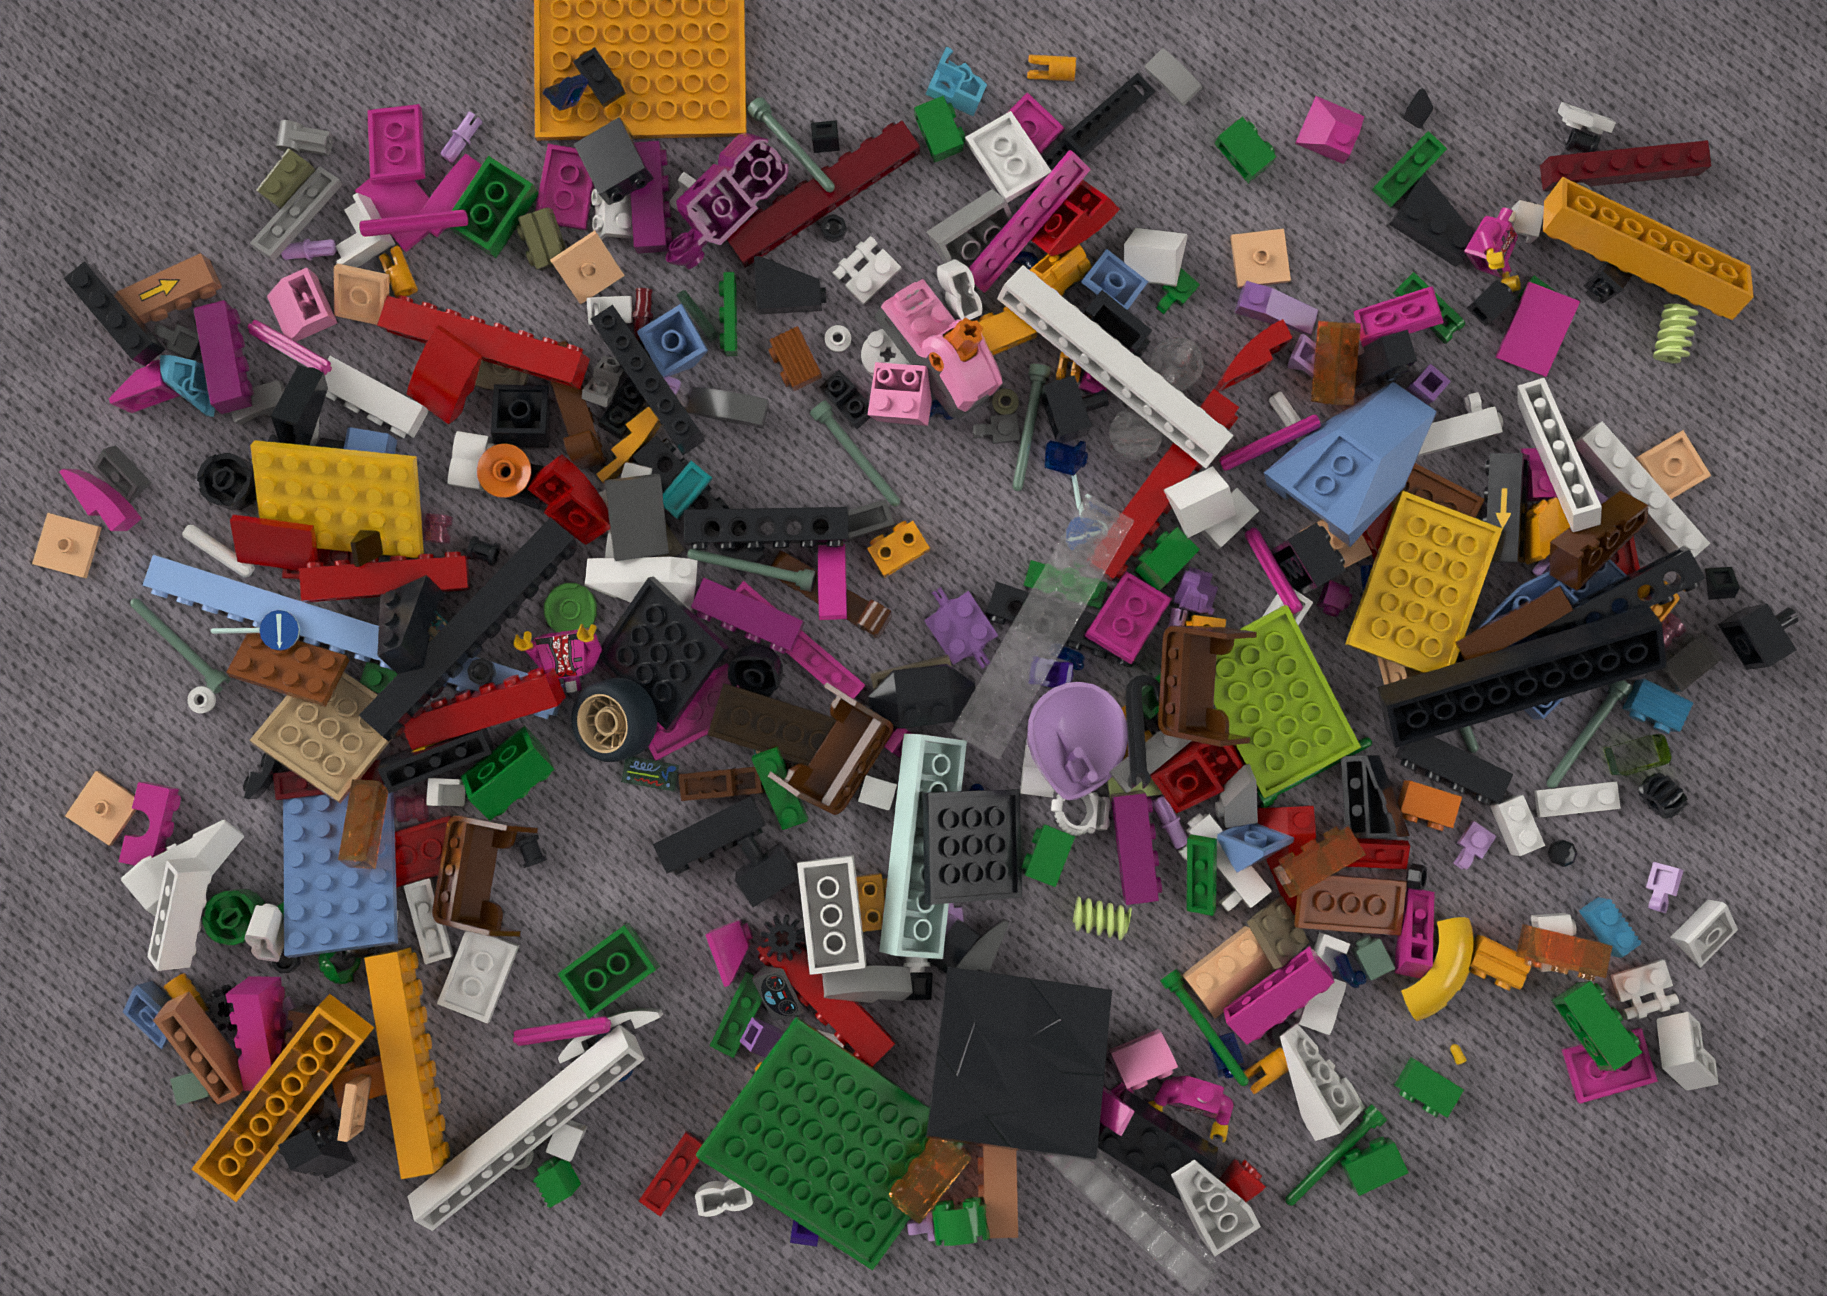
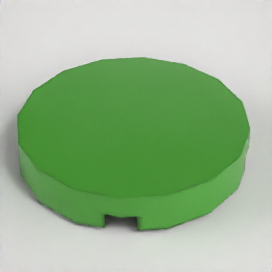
[544,583,597,632]

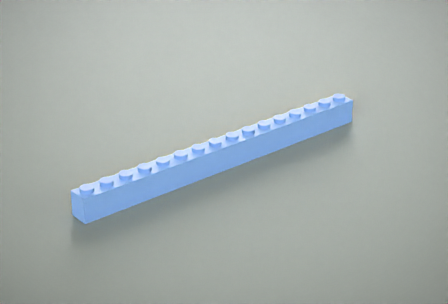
[143,555,565,719]

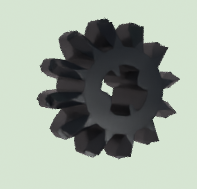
[1638,772,1688,819]
[760,914,806,962]
[205,984,237,1031]

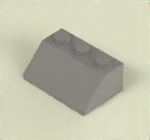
[926,189,1013,268]

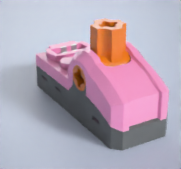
[874,279,1002,419]

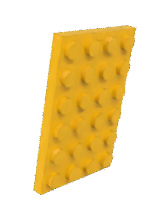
[250,440,424,558]
[1345,491,1502,673]

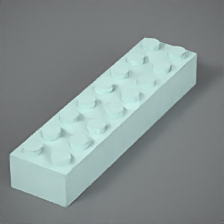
[879,734,967,959]

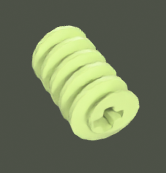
[1653,303,1699,363]
[1073,896,1132,940]

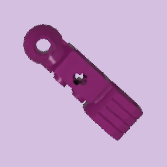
[666,133,788,269]

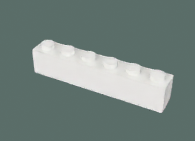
[1518,378,1602,532]
[1573,421,1710,557]

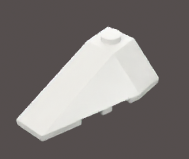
[585,557,697,612]
[121,819,244,916]
[1280,1024,1365,1141]
[1171,1160,1261,1257]

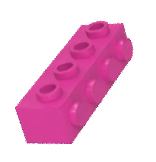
[1223,946,1335,1045]

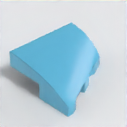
[926,47,987,116]
[160,355,215,417]

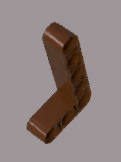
[551,340,607,470]
[771,550,892,639]

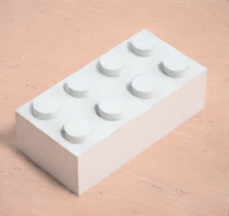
[797,855,867,975]

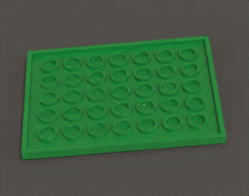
[696,1016,964,1271]

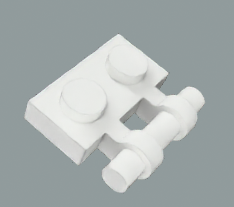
[832,236,902,305]
[1610,959,1679,1020]

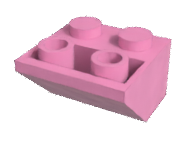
[267,268,338,342]
[868,362,932,426]
[1109,1029,1178,1090]

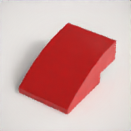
[1030,179,1120,257]
[1214,319,1293,392]
[406,325,483,425]
[527,454,610,545]
[1150,741,1246,814]

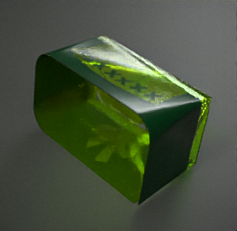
[1603,733,1672,776]

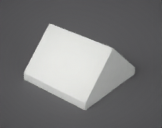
[1124,228,1188,287]
[1164,466,1236,538]
[1670,900,1738,968]

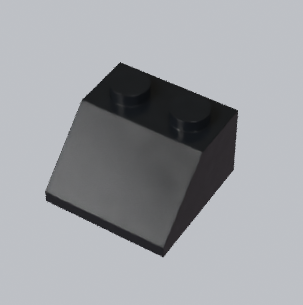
[491,384,550,448]

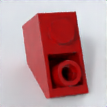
[1219,1159,1266,1202]

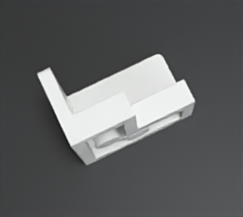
[335,193,395,267]
[1657,1012,1719,1090]

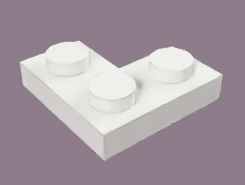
[1558,102,1616,135]

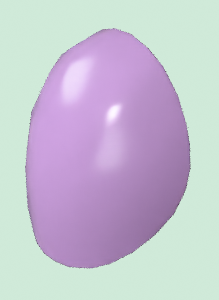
[1027,682,1128,800]

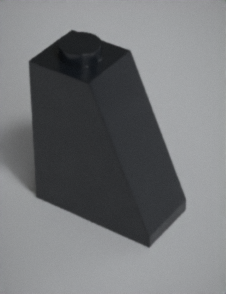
[754,256,827,315]
[271,365,328,446]

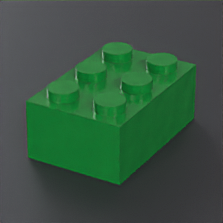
[450,156,539,259]
[461,725,555,821]
[557,923,660,1018]
[1551,981,1643,1071]

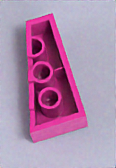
[226,976,288,1091]

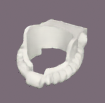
[1051,792,1111,836]

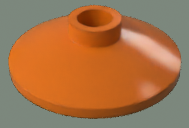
[477,444,531,498]

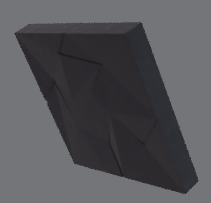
[926,967,1112,1161]

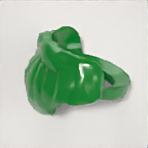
[318,952,361,985]

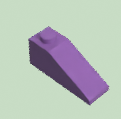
[1235,281,1318,335]

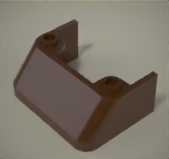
[1158,625,1257,747]
[768,683,893,815]
[432,816,538,937]

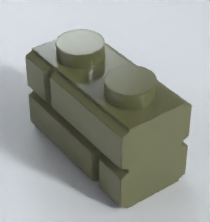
[256,148,316,209]
[517,207,567,270]

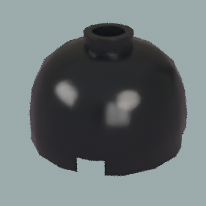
[728,644,783,697]

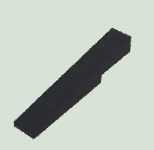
[1030,73,1156,193]

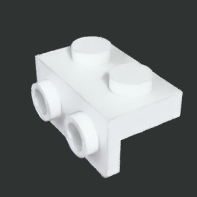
[591,188,633,240]

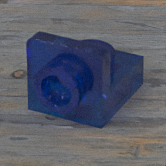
[543,74,589,111]
[1045,440,1088,476]
[1207,1032,1244,1079]

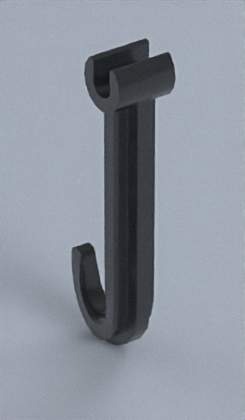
[1125,675,1160,789]

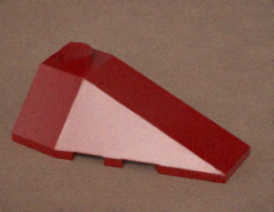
[1257,805,1316,915]

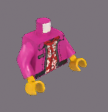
[1464,207,1521,292]
[514,624,602,693]
[1148,1076,1233,1143]

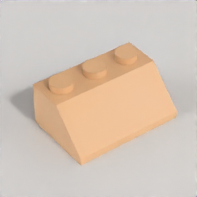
[1182,926,1278,1019]

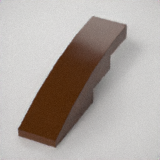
[1455,586,1573,660]
[678,763,791,801]

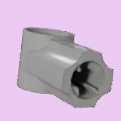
[275,120,333,156]

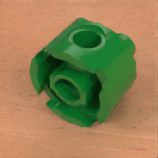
[202,889,265,945]
[931,1197,990,1246]

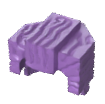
[1174,566,1218,616]

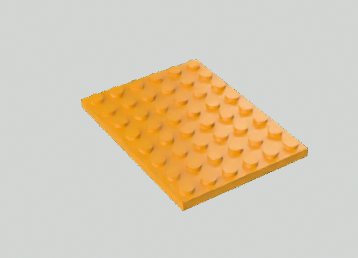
[534,0,747,141]

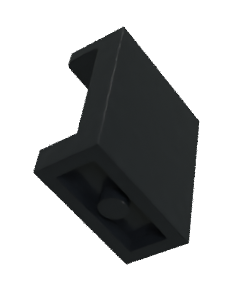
[574,117,654,205]
[1083,290,1153,358]

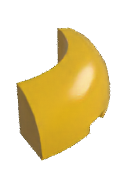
[1401,917,1474,1021]

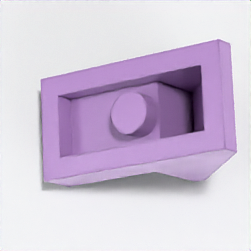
[1287,334,1337,383]

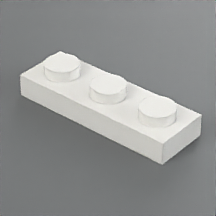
[1534,782,1621,818]
[403,878,454,964]

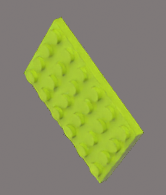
[1214,605,1361,798]

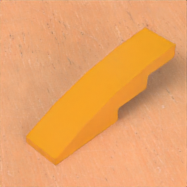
[596,407,661,484]

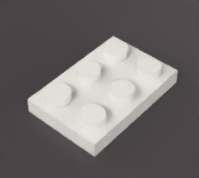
[965,111,1051,203]
[437,931,520,1023]

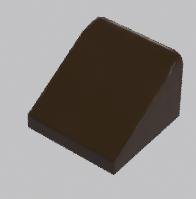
[350,530,383,567]

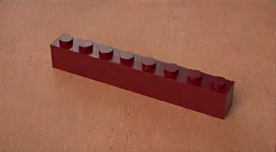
[726,120,920,268]

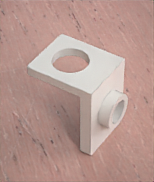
[587,296,633,325]

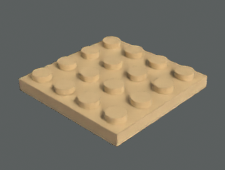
[250,672,393,804]

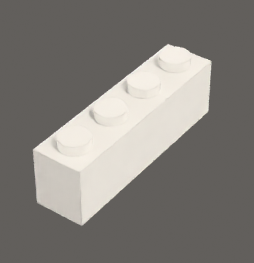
[325,356,429,438]
[147,858,212,971]

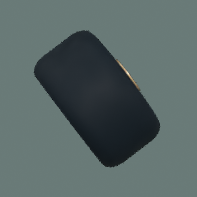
[571,678,657,762]

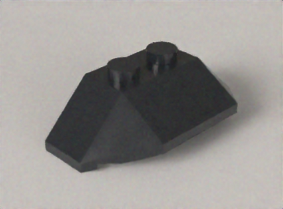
[868,664,977,729]

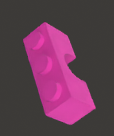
[118,782,181,866]

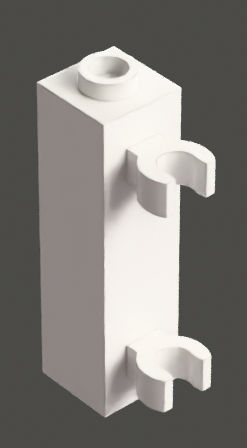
[1418,392,1503,457]
[1178,813,1272,911]

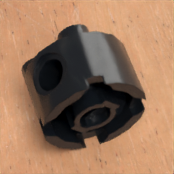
[197,453,257,510]

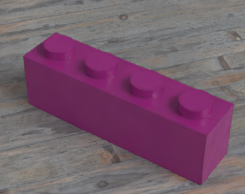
[630,141,673,254]
[193,300,254,414]
[691,578,805,654]
[1110,790,1162,905]

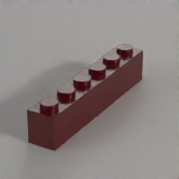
[1540,140,1712,191]

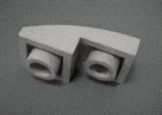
[1144,48,1202,106]
[581,356,625,407]
[231,380,285,425]

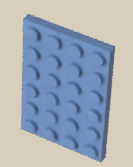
[283,784,398,958]

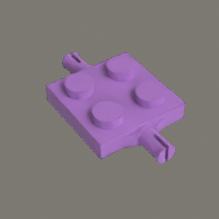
[924,587,999,669]

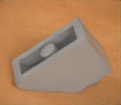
[1215,764,1258,828]

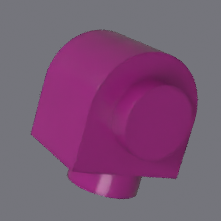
[1317,580,1352,617]

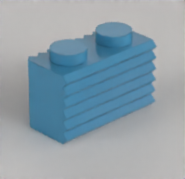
[1622,679,1693,734]
[1579,897,1641,958]

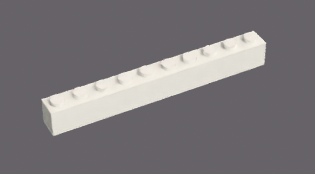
[997,265,1233,468]
[408,1025,645,1231]

